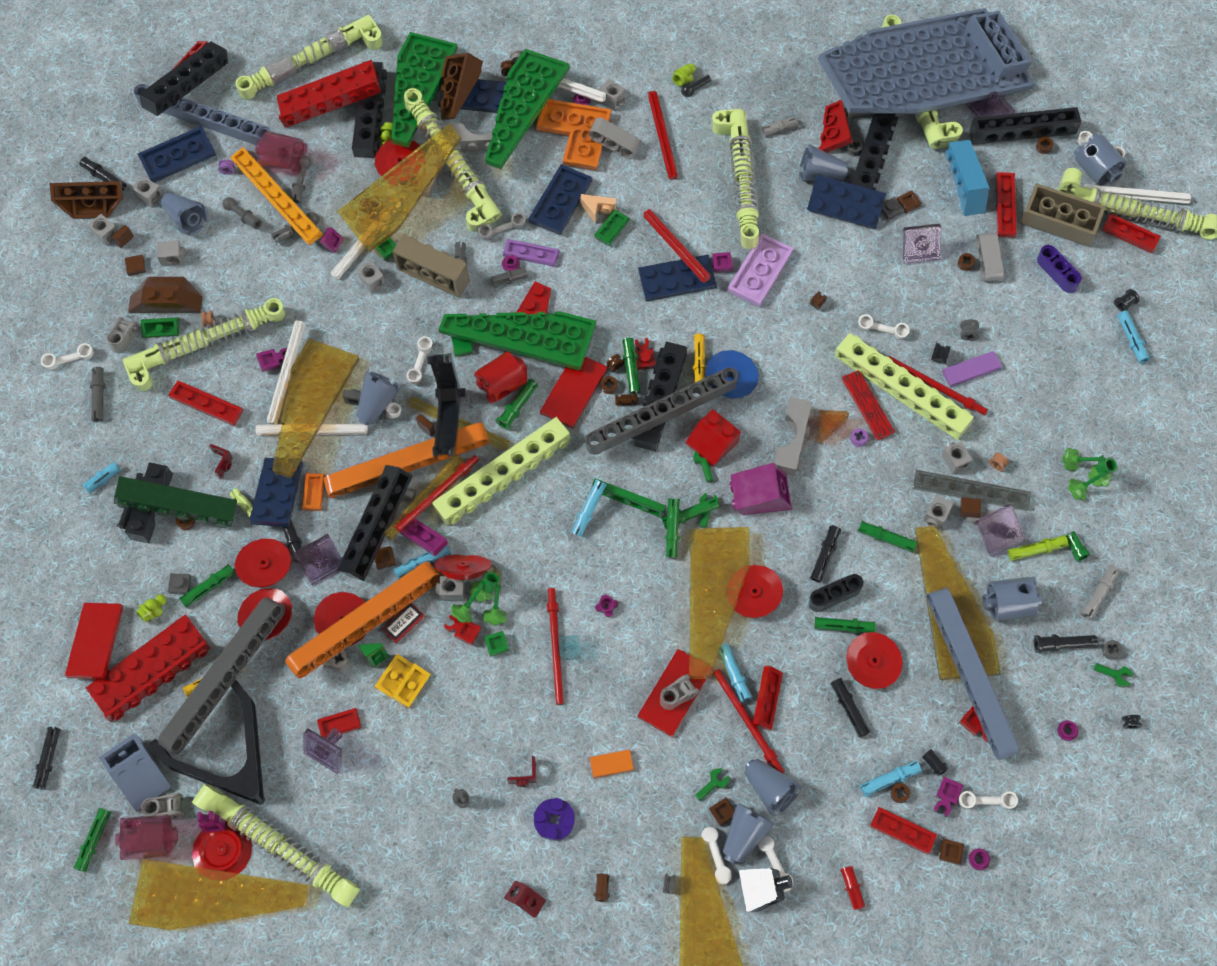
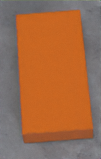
[302,473,326,511]
[590,749,634,779]

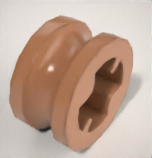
[201,310,214,328]
[989,453,1009,471]

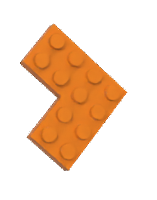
[536,99,612,171]

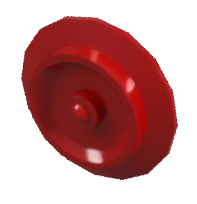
[375,140,425,183]
[234,538,292,588]
[435,554,492,580]
[726,565,784,618]
[237,588,292,640]
[313,592,365,646]
[846,632,903,689]
[192,821,252,881]

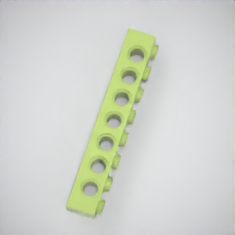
[835,333,974,440]
[432,417,570,526]

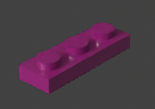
[392,513,448,556]

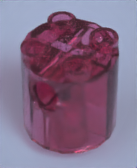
[255,131,308,174]
[115,815,178,861]

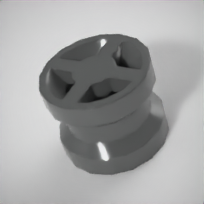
[960,319,979,341]

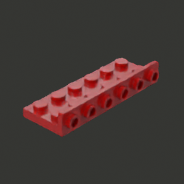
[276,59,381,128]
[85,614,211,722]

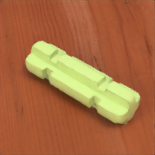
[230,488,253,517]

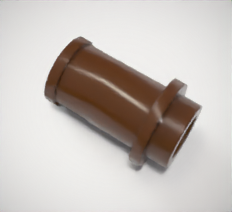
[593,873,610,902]

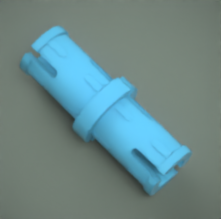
[82,461,121,494]

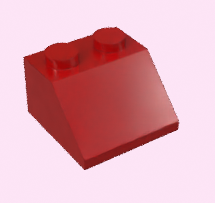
[685,409,741,467]

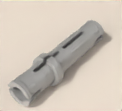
[1081,565,1121,620]

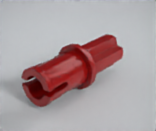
[840,866,865,910]

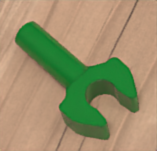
[693,451,713,483]
[699,493,719,529]
[1093,663,1134,688]
[695,768,730,801]

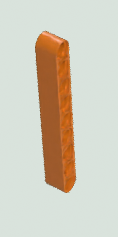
[323,423,490,498]
[285,561,442,678]

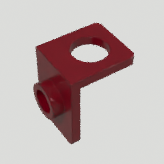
[209,444,233,479]
[507,756,536,787]
[504,881,546,918]

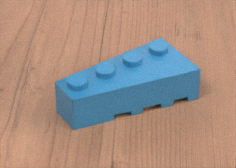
[946,140,989,216]

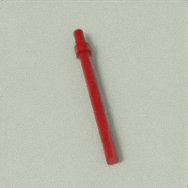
[888,355,988,416]
[395,455,479,532]
[547,588,564,705]
[713,669,785,773]

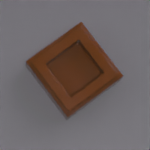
[897,190,922,213]
[112,225,134,248]
[125,254,146,276]
[416,414,435,437]
[960,497,981,518]
[375,546,396,570]
[709,797,735,827]
[939,838,964,865]

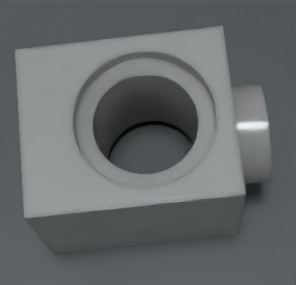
[598,79,626,111]
[132,176,164,208]
[88,214,118,246]
[157,240,186,266]
[357,261,386,293]
[942,441,973,474]
[923,495,954,529]
[436,576,466,601]

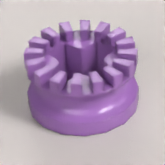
[218,159,235,174]
[850,428,868,447]

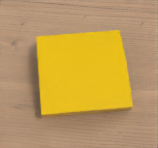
[374,653,431,708]

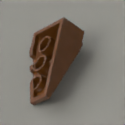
[441,52,483,120]

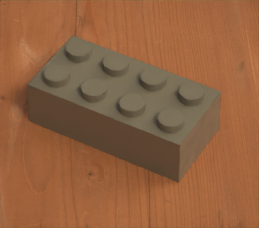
[1021,183,1106,247]
[392,235,470,298]

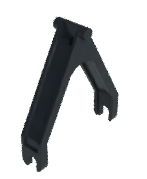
[427,353,466,457]
[149,680,265,805]

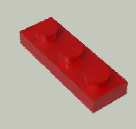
[1102,214,1161,253]
[753,666,783,730]
[870,807,937,855]

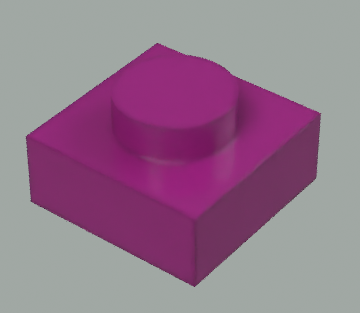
[320,227,344,253]
[712,252,733,273]

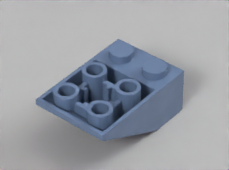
[99,733,172,812]

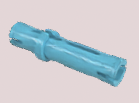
[1117,311,1150,364]
[571,479,607,537]
[393,545,451,580]
[717,643,753,703]
[860,760,922,797]

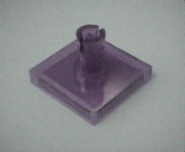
[966,91,1015,117]
[903,224,942,264]
[976,504,1026,557]
[293,534,342,585]
[303,728,342,774]

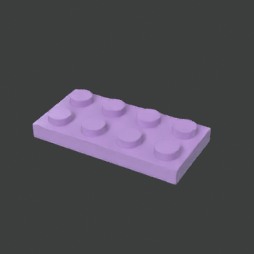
[727,233,794,307]

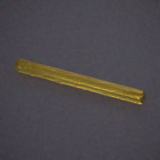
[408,397,509,450]
[385,455,464,540]

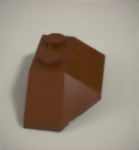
[49,181,123,218]
[128,277,202,313]

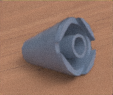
[799,145,850,181]
[161,192,208,236]
[356,371,401,425]
[744,759,802,816]
[723,803,774,865]

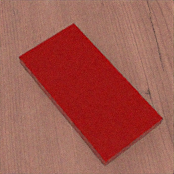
[540,356,608,429]
[64,603,124,680]
[637,649,713,737]

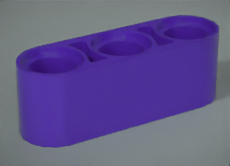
[1037,245,1082,293]

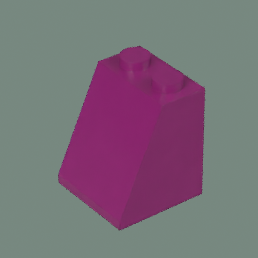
[729,463,792,515]

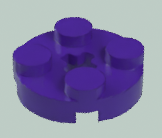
[534,798,575,841]

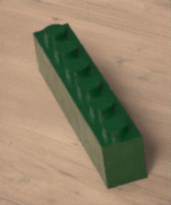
[114,476,237,528]

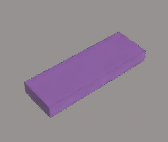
[503,239,560,267]
[942,351,1002,387]

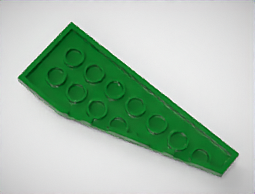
[391,32,458,148]
[485,49,570,169]
[438,311,596,371]

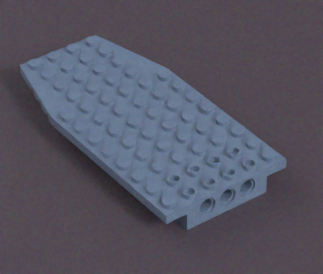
[818,8,1035,114]

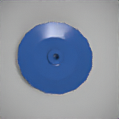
[706,350,759,399]

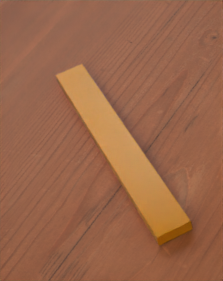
[230,147,323,246]

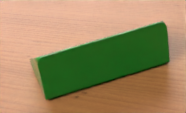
[140,317,180,338]
[359,643,389,668]

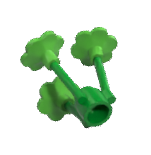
[1062,448,1118,501]
[451,572,507,626]

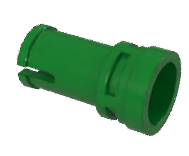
[1065,531,1090,562]

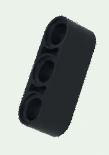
[809,574,864,612]

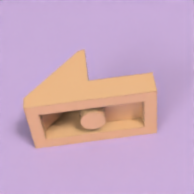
[581,194,617,223]

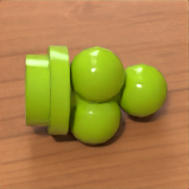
[672,63,696,86]
[379,122,393,146]
[135,594,167,623]

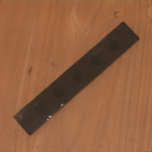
[912,469,1031,511]

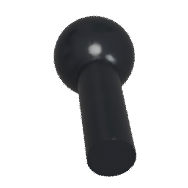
[681,75,712,97]

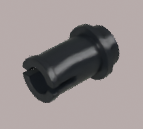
[922,749,948,776]

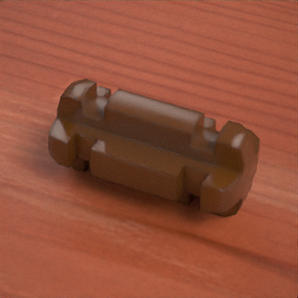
[615,394,638,406]

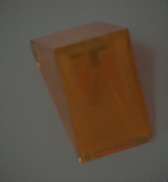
[818,410,849,444]

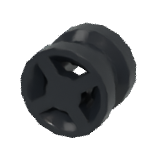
[931,342,951,364]

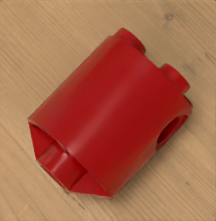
[474,351,527,404]

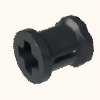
[1114,289,1140,312]

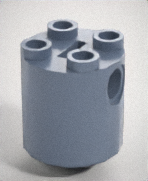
[1074,133,1127,186]
[982,576,1042,621]

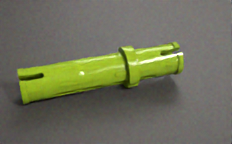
[1007,535,1068,562]

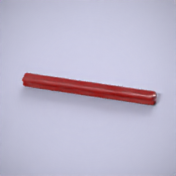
[648,90,678,180]
[643,209,710,283]

